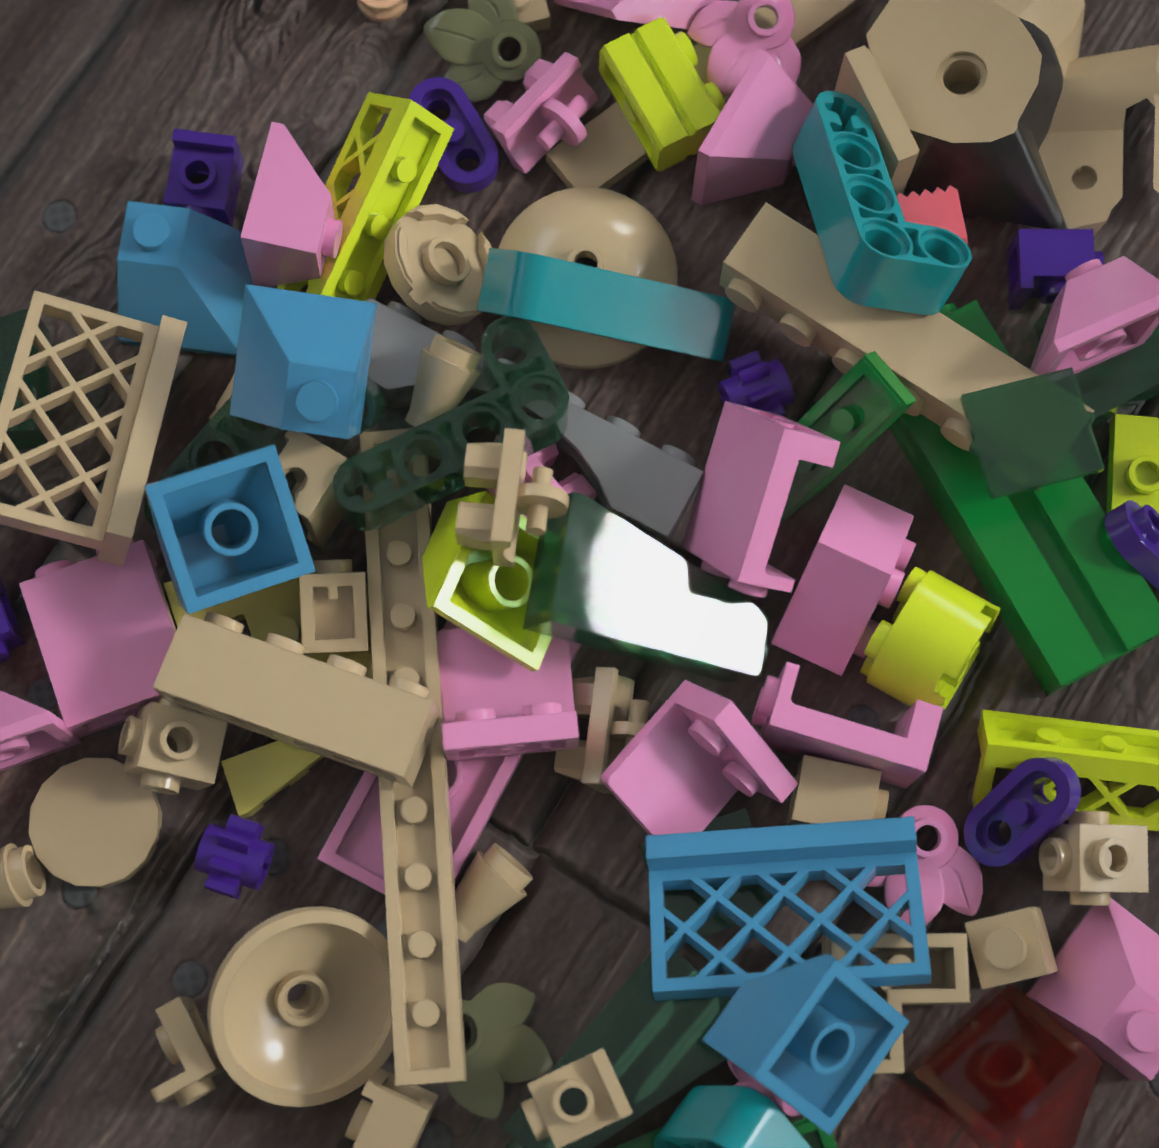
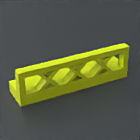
[277,92,454,302]
[972,709,1159,831]

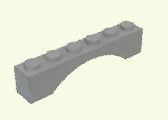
[365,298,703,552]

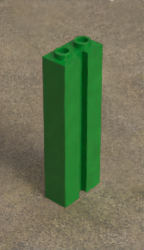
[889,300,1159,697]

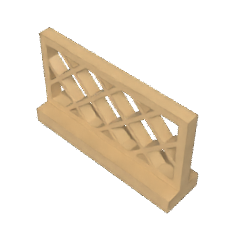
[0,290,187,567]

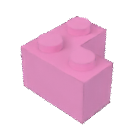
[771,484,916,676]

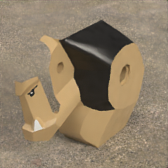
[854,0,1159,236]

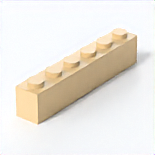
[719,202,1095,490]

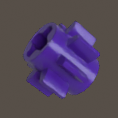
[718,350,794,416]
[194,814,275,900]

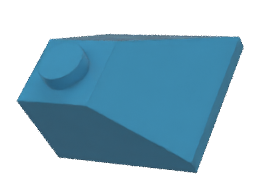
[117,201,254,358]
[229,284,377,439]
[144,444,316,614]
[703,953,910,1135]

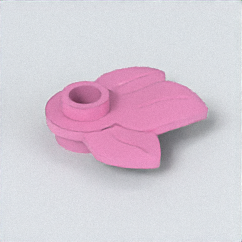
[687,0,801,97]
[853,805,983,926]

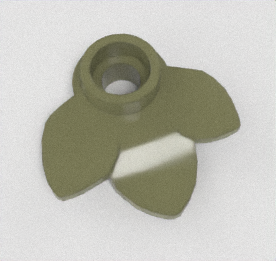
[424,0,542,103]
[447,982,553,1119]

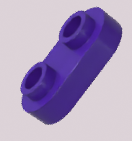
[409,77,499,193]
[1104,500,1159,590]
[964,757,1081,867]

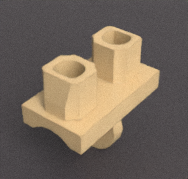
[455,428,569,567]
[554,667,650,794]

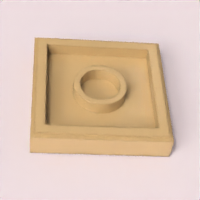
[835,45,920,196]

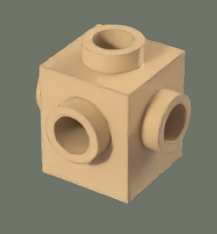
[118,696,228,795]
[1039,811,1149,905]

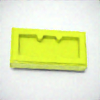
[1106,414,1159,514]

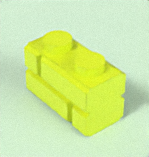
[599,17,726,172]

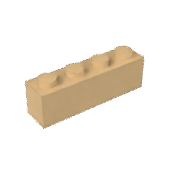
[152,612,440,788]

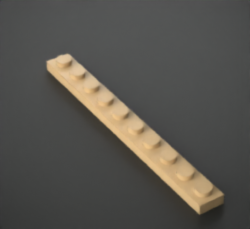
[360,428,467,1087]

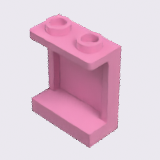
[681,401,841,597]
[19,539,176,738]
[751,662,944,789]

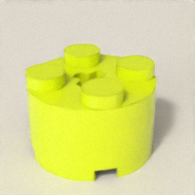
[860,567,1000,710]

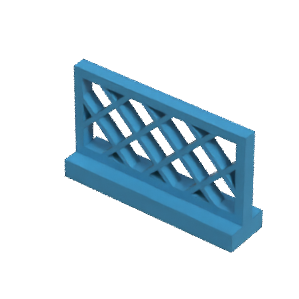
[646,816,931,1001]

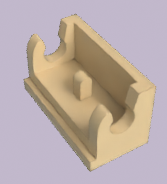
[279,430,359,549]

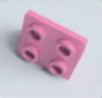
[437,619,579,761]
[601,680,798,835]

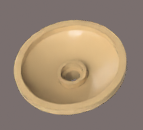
[498,187,678,369]
[207,906,394,1107]

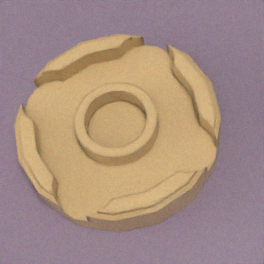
[384,204,492,326]
[28,758,163,888]

